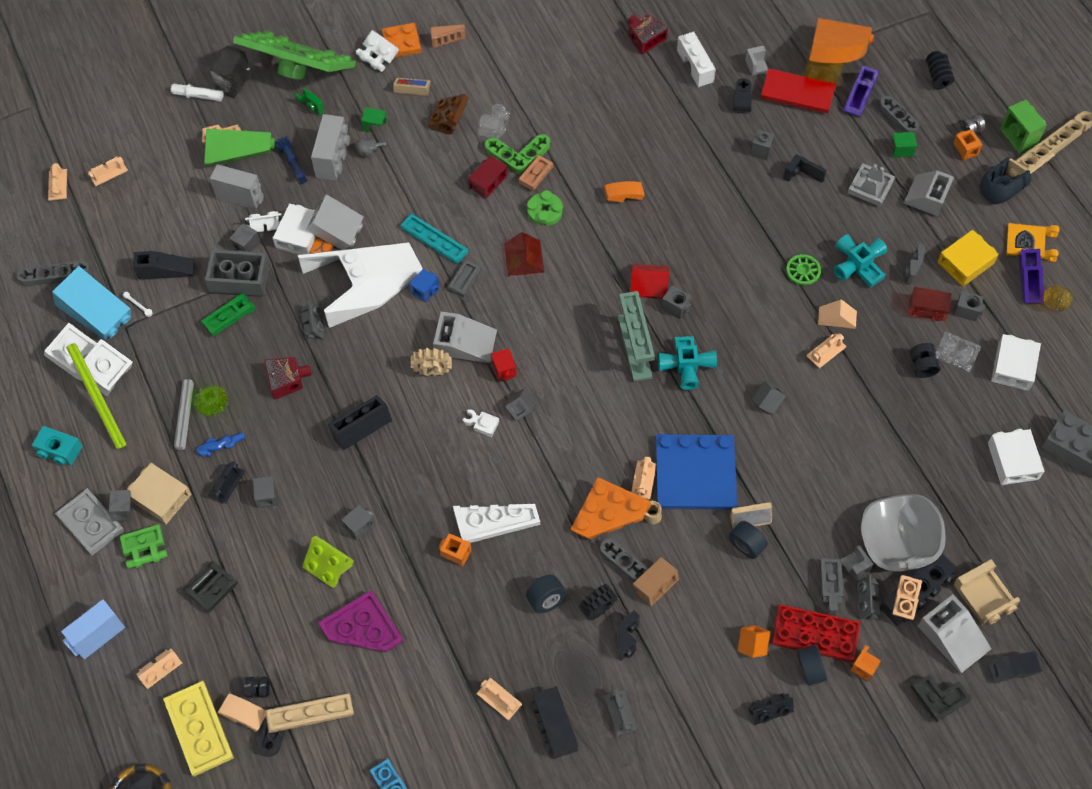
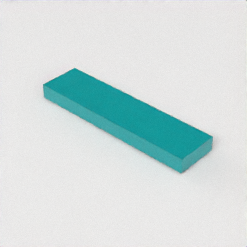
[400,213,468,265]

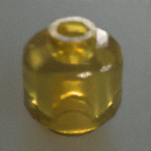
[1044,285,1073,311]

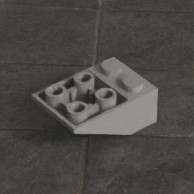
[433,312,497,363]
[918,595,991,674]

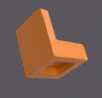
[738,625,770,658]
[850,645,881,682]

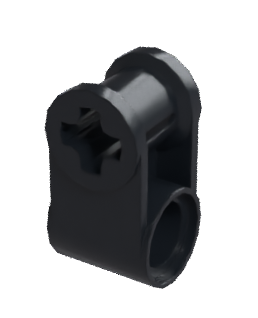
[733,78,752,112]

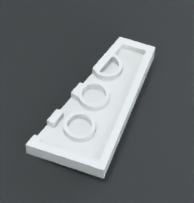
[453,504,540,543]

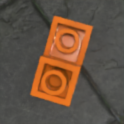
[604,181,645,203]

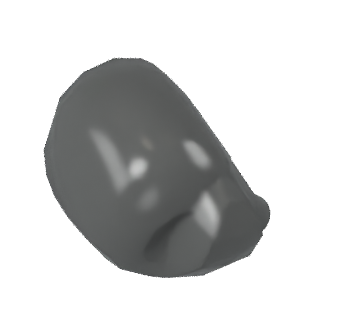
[356,139,387,157]

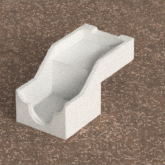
[44,323,133,397]

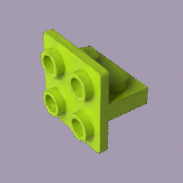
[302,536,354,588]

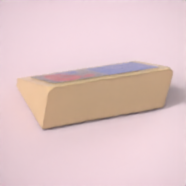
[393,78,430,96]

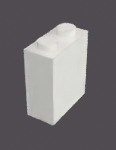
[273,204,319,255]
[991,334,1041,391]
[988,429,1045,485]

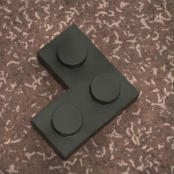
[911,674,972,723]

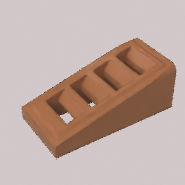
[431,25,466,48]

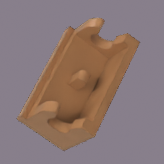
[633,557,679,606]

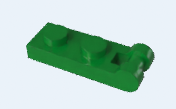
[201,294,256,337]

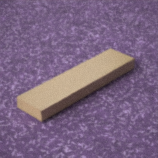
[265,693,354,733]

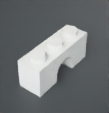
[677,32,715,87]

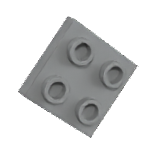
[848,163,895,207]

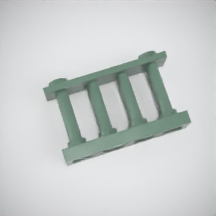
[618,291,655,382]

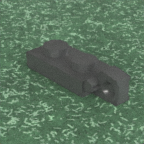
[820,558,843,615]

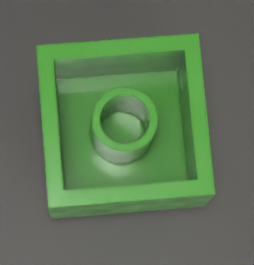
[1000,99,1047,154]

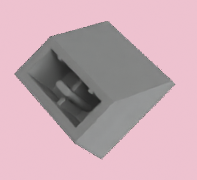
[904,171,954,216]

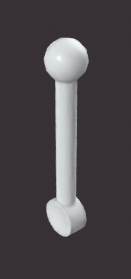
[122,292,153,317]

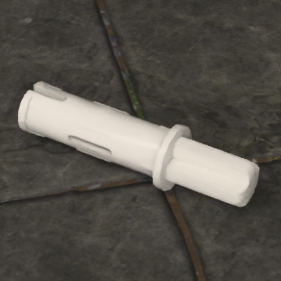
[171,84,223,102]

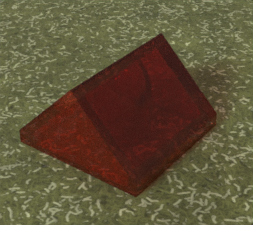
[504,232,544,276]

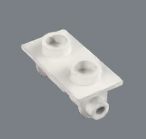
[245,211,283,232]

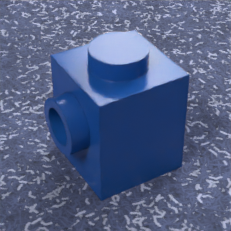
[410,269,439,303]

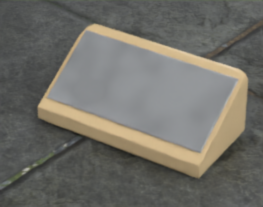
[730,502,772,529]

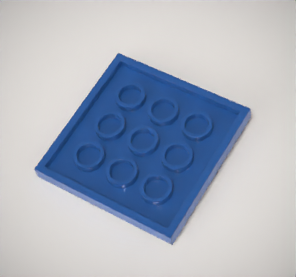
[656,434,737,510]

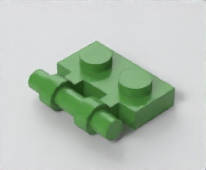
[120,524,168,569]

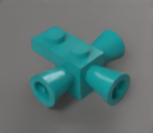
[834,234,887,288]
[658,336,717,390]

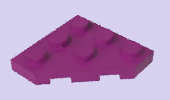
[318,590,404,653]

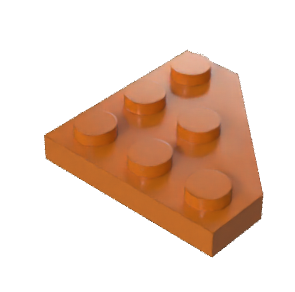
[570,477,651,540]

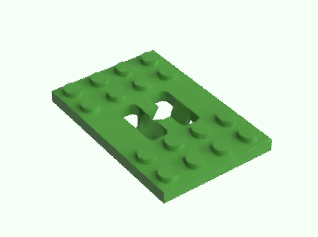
[233,31,356,79]

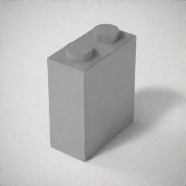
[210,164,264,210]
[306,194,364,250]

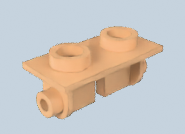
[88,156,128,186]
[48,163,67,201]
[806,333,846,369]
[631,457,657,500]
[136,648,182,689]
[477,678,522,720]

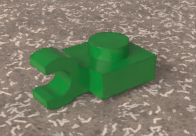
[295,88,325,116]

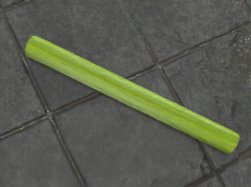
[66,343,126,449]

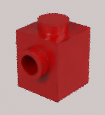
[491,348,517,381]

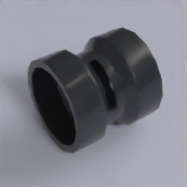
[245,676,270,698]

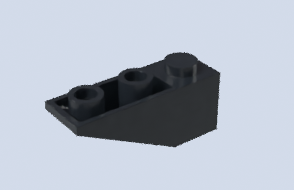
[133,251,194,279]

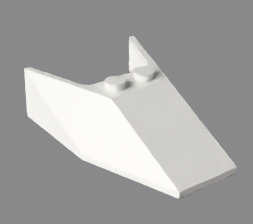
[297,243,423,328]

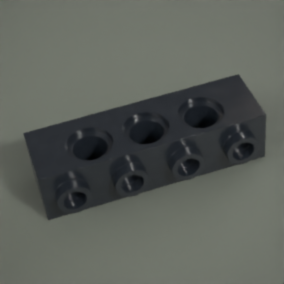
[879,554,957,625]

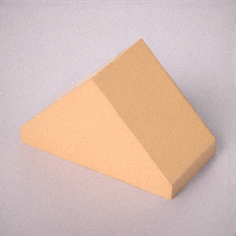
[818,300,857,329]

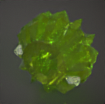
[195,383,228,417]

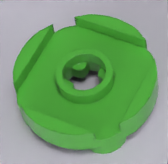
[527,190,563,226]

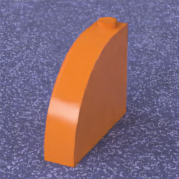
[809,18,874,63]

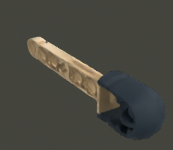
[980,111,1092,204]

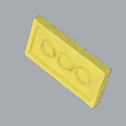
[163,681,234,777]

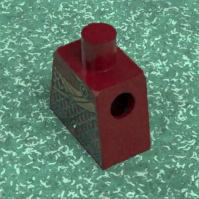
[628,15,668,55]
[264,357,312,400]

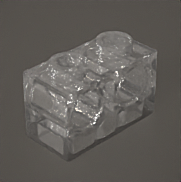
[936,331,981,372]

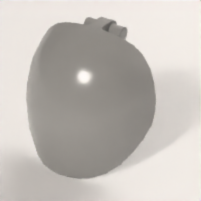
[861,494,946,571]

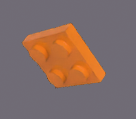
[382,23,422,58]

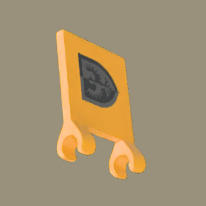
[1006,223,1059,262]

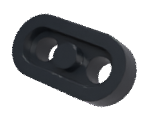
[258,719,285,757]

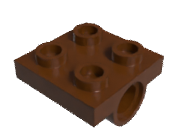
[427,94,469,134]

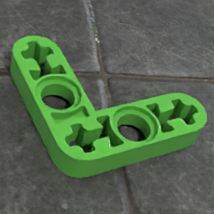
[485,134,550,174]

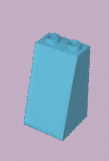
[52,266,131,341]

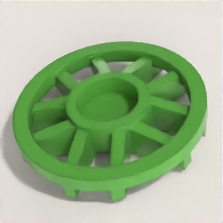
[786,255,821,286]

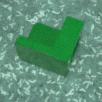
[361,107,387,133]
[892,132,917,158]

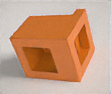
[953,129,983,161]
[439,533,471,567]

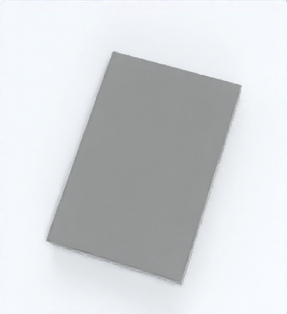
[55,488,124,556]

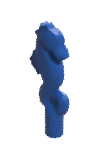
[196,432,246,457]

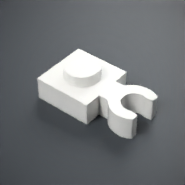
[463,410,499,438]

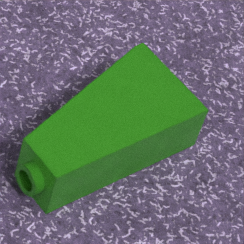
[204,129,275,167]

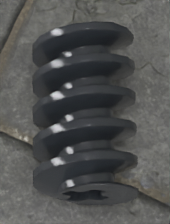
[926,51,955,89]

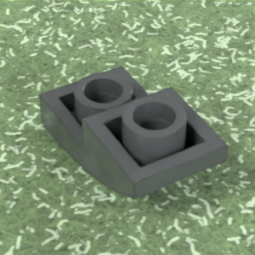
[904,245,925,285]

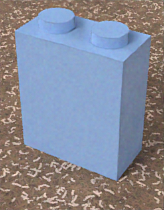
[61,600,125,660]

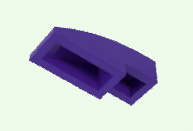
[844,66,879,117]
[1018,249,1044,303]

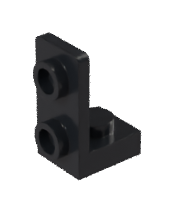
[783,154,827,182]

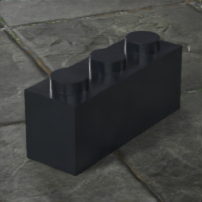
[328,395,392,451]
[531,686,578,759]

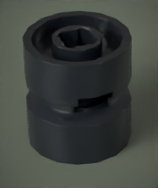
[910,343,941,378]

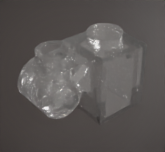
[478,104,510,139]

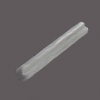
[174,379,194,450]

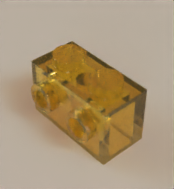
[804,57,844,88]

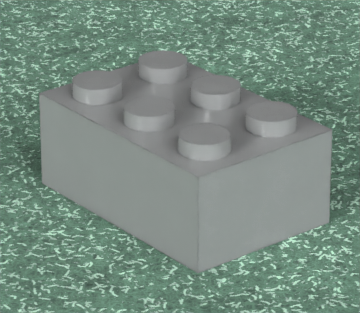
[311,114,350,181]

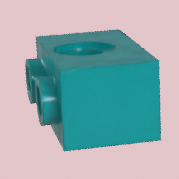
[32,426,83,466]

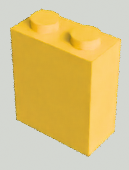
[937,230,999,287]

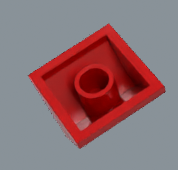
[630,264,669,299]

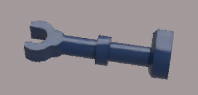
[274,136,308,184]

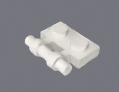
[356,30,399,72]

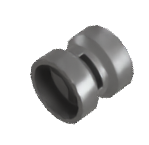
[960,115,986,133]

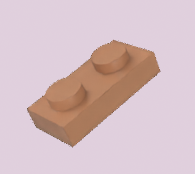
[519,155,553,191]

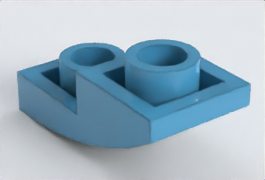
[370,759,407,789]

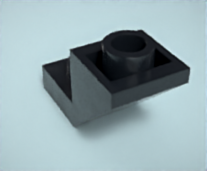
[618,610,640,661]
[988,651,1042,683]

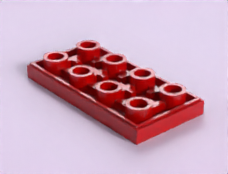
[760,69,836,114]
[771,604,860,663]

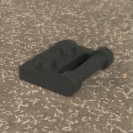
[183,561,238,613]

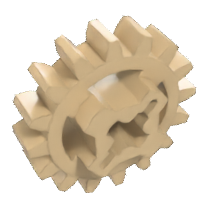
[410,348,452,377]

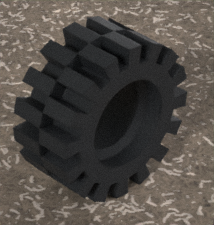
[579,584,618,621]

